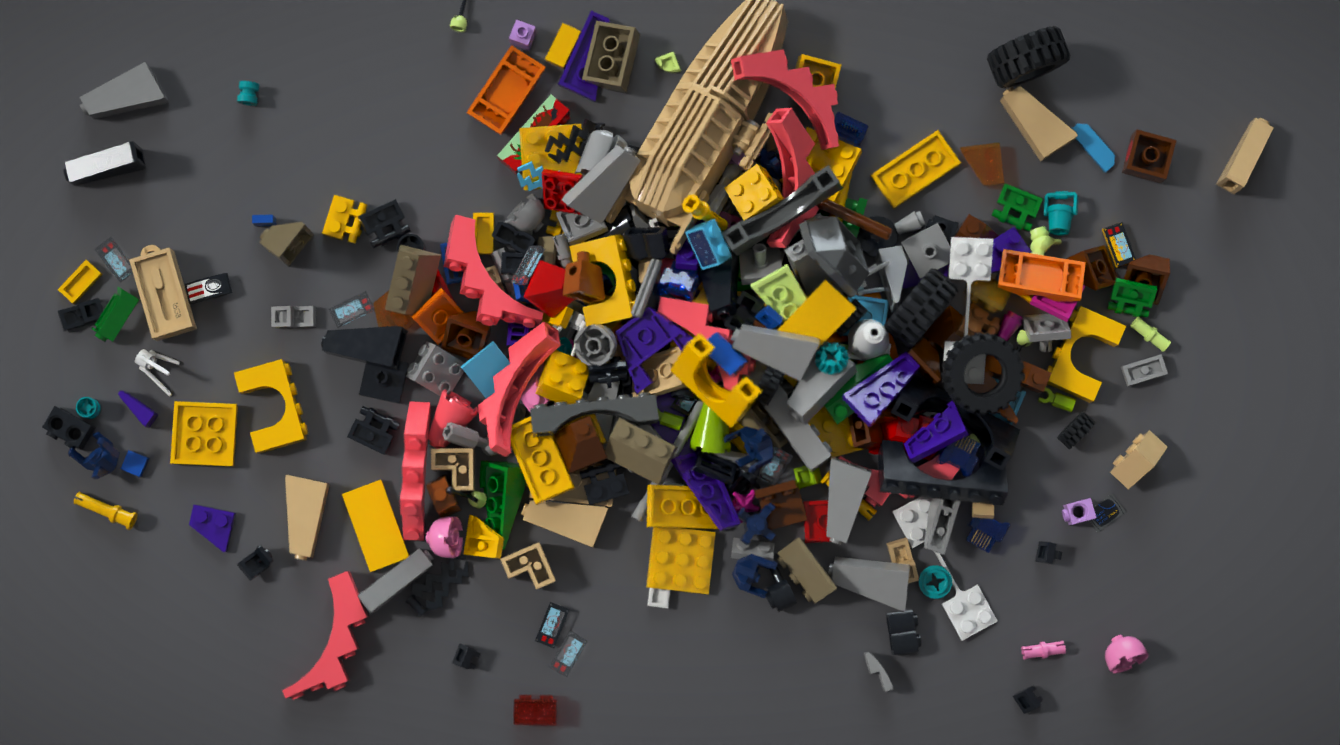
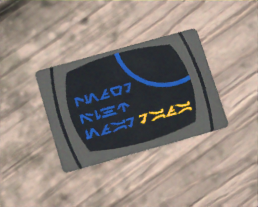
[1088,493,1126,533]

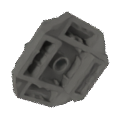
[799,214,869,298]

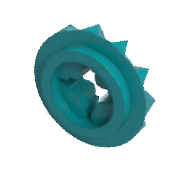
[815,342,849,374]
[919,565,952,599]

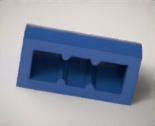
[707,332,749,376]

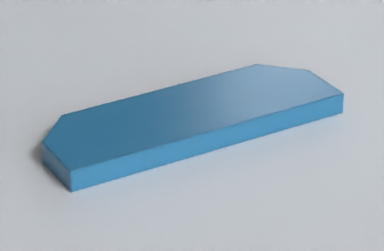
[1072,124,1115,172]

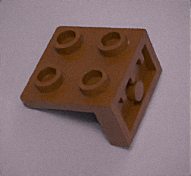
[754,480,807,530]

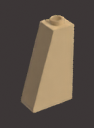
[1000,86,1078,161]
[1216,118,1274,194]
[285,475,330,561]
[521,500,608,548]

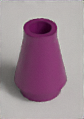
[997,310,1023,342]

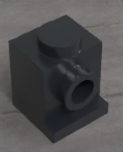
[925,215,959,245]

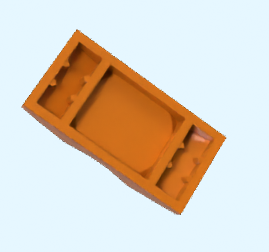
[466,45,546,135]
[998,249,1086,302]

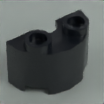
[721,291,764,332]

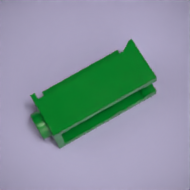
[92,287,139,342]

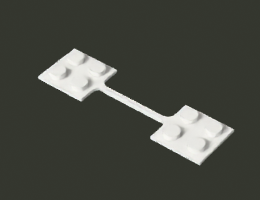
[942,237,993,384]
[892,496,997,641]

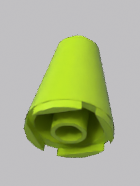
[690,403,731,453]

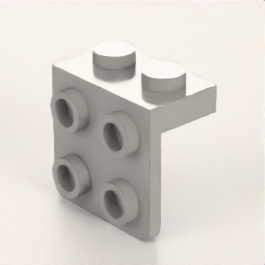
[406,341,464,396]

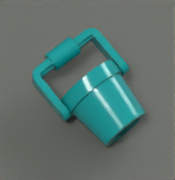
[1044,191,1079,236]

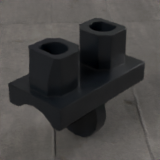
[588,356,627,389]

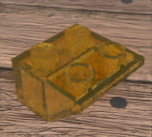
[963,279,1011,314]

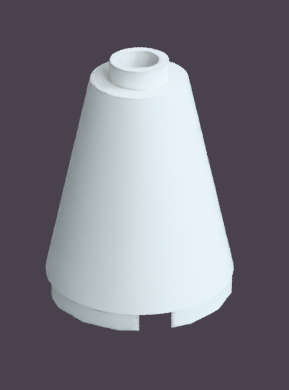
[848,319,889,360]

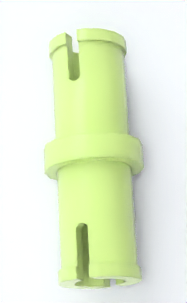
[1130,316,1171,352]

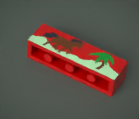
[497,95,570,175]

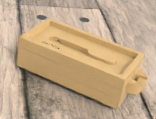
[129,245,197,341]

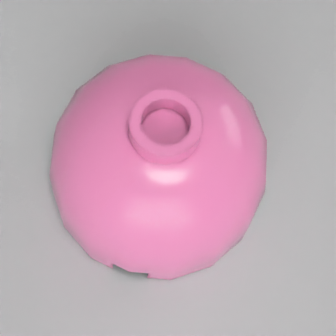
[426,517,463,558]
[1105,635,1149,674]

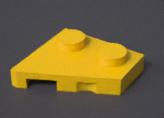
[463,515,504,559]

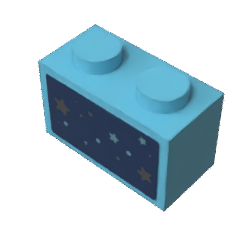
[685,219,732,270]

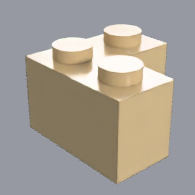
[1110,430,1168,489]
[431,448,475,492]
[500,542,556,590]

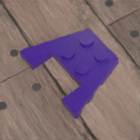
[616,307,693,394]

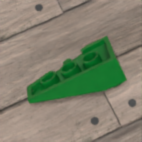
[823,353,893,424]
[479,460,526,550]

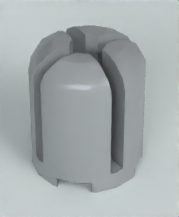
[575,130,628,177]

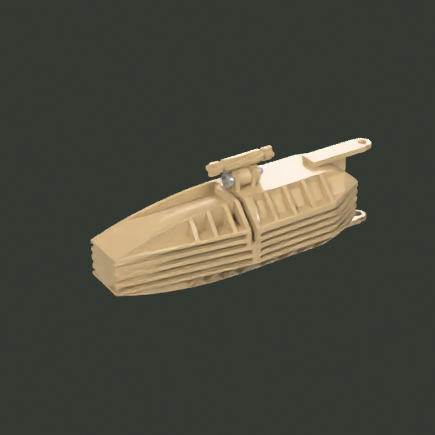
[605,0,788,255]

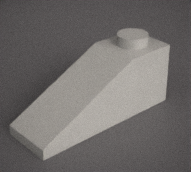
[875,246,909,313]
[924,498,960,555]

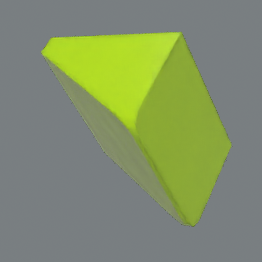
[793,465,822,489]

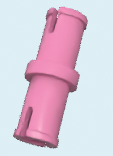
[1021,640,1066,660]

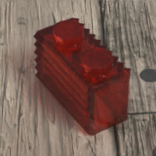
[514,695,557,725]

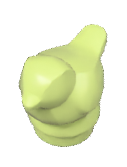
[1030,226,1062,255]

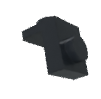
[725,468,761,498]
[237,545,273,581]

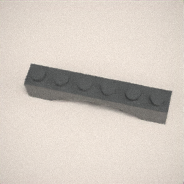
[722,165,843,256]
[530,392,659,437]

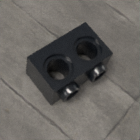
[42,406,96,449]

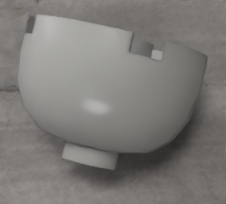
[505,193,545,233]
[574,324,617,366]

